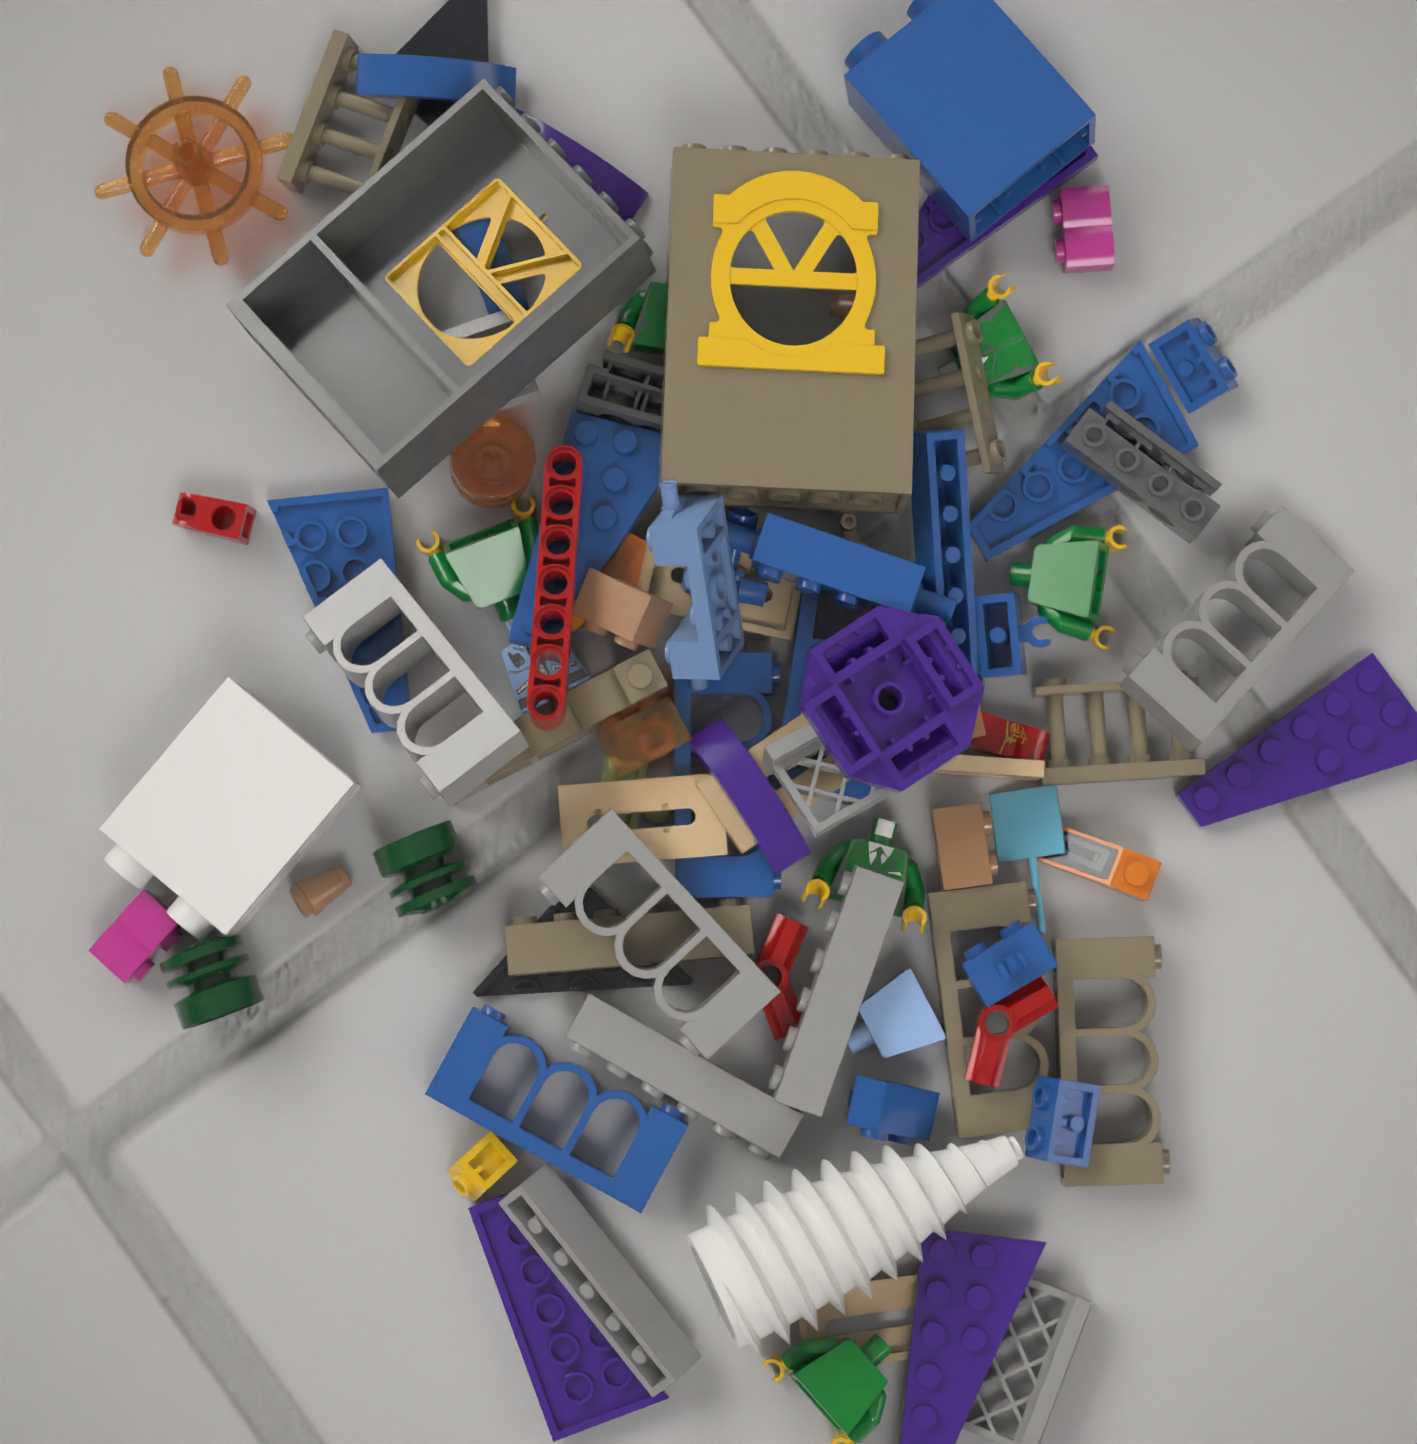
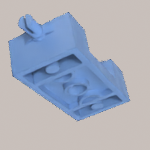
[646,480,745,691]

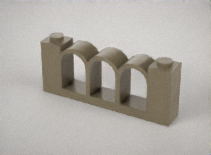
[453,649,669,805]
[926,881,1049,1139]
[1052,936,1170,1187]

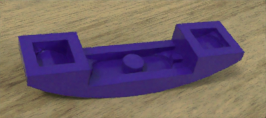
[515,108,649,221]
[687,718,811,875]

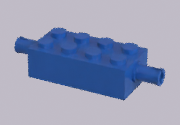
[727,513,957,624]

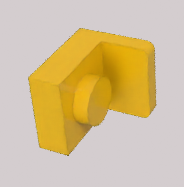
[447,1131,518,1202]

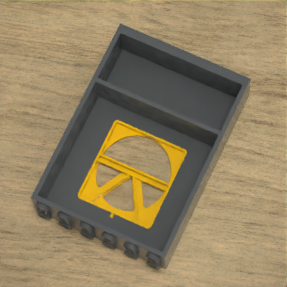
[225,79,656,499]

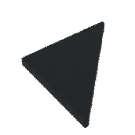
[396,0,489,127]
[473,887,694,997]

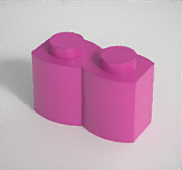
[1051,185,1115,274]
[89,890,183,984]

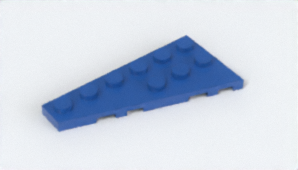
[970,340,1199,562]
[508,412,660,648]
[267,488,410,734]

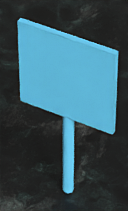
[990,785,1066,935]

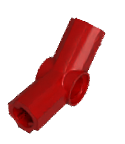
[754,913,809,1040]
[964,976,1059,1088]

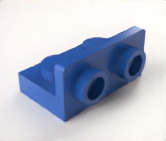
[1148,318,1238,414]
[1025,1075,1101,1168]

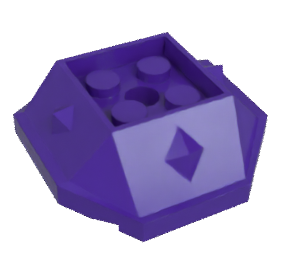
[799,606,985,793]

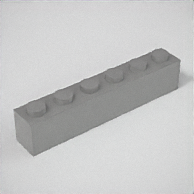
[768,864,904,1117]
[565,993,804,1161]
[498,1162,702,1397]

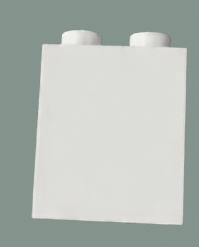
[99,677,362,941]

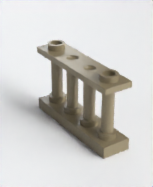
[276,29,420,194]
[913,312,1007,475]
[1032,670,1206,787]

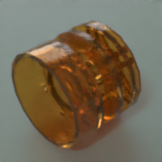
[449,414,536,509]

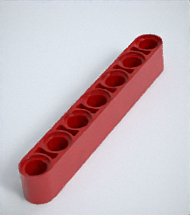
[527,445,584,731]

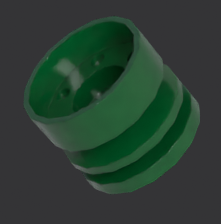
[372,820,478,918]
[159,934,265,1030]

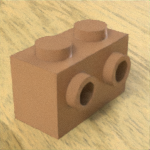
[574,568,673,651]
[930,802,998,891]

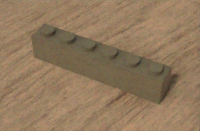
[504,898,755,977]

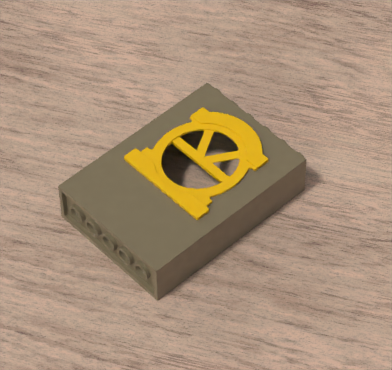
[658,143,920,515]

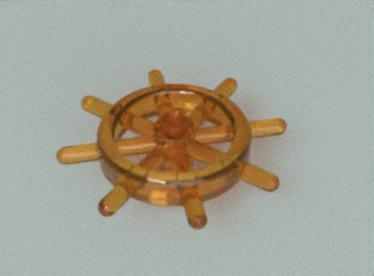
[94,67,293,265]

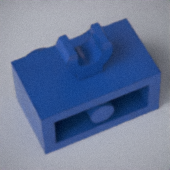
[975,593,1051,679]
[959,920,1058,1008]
[846,1075,940,1146]

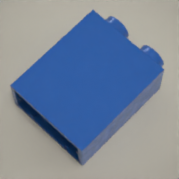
[844,0,1096,243]

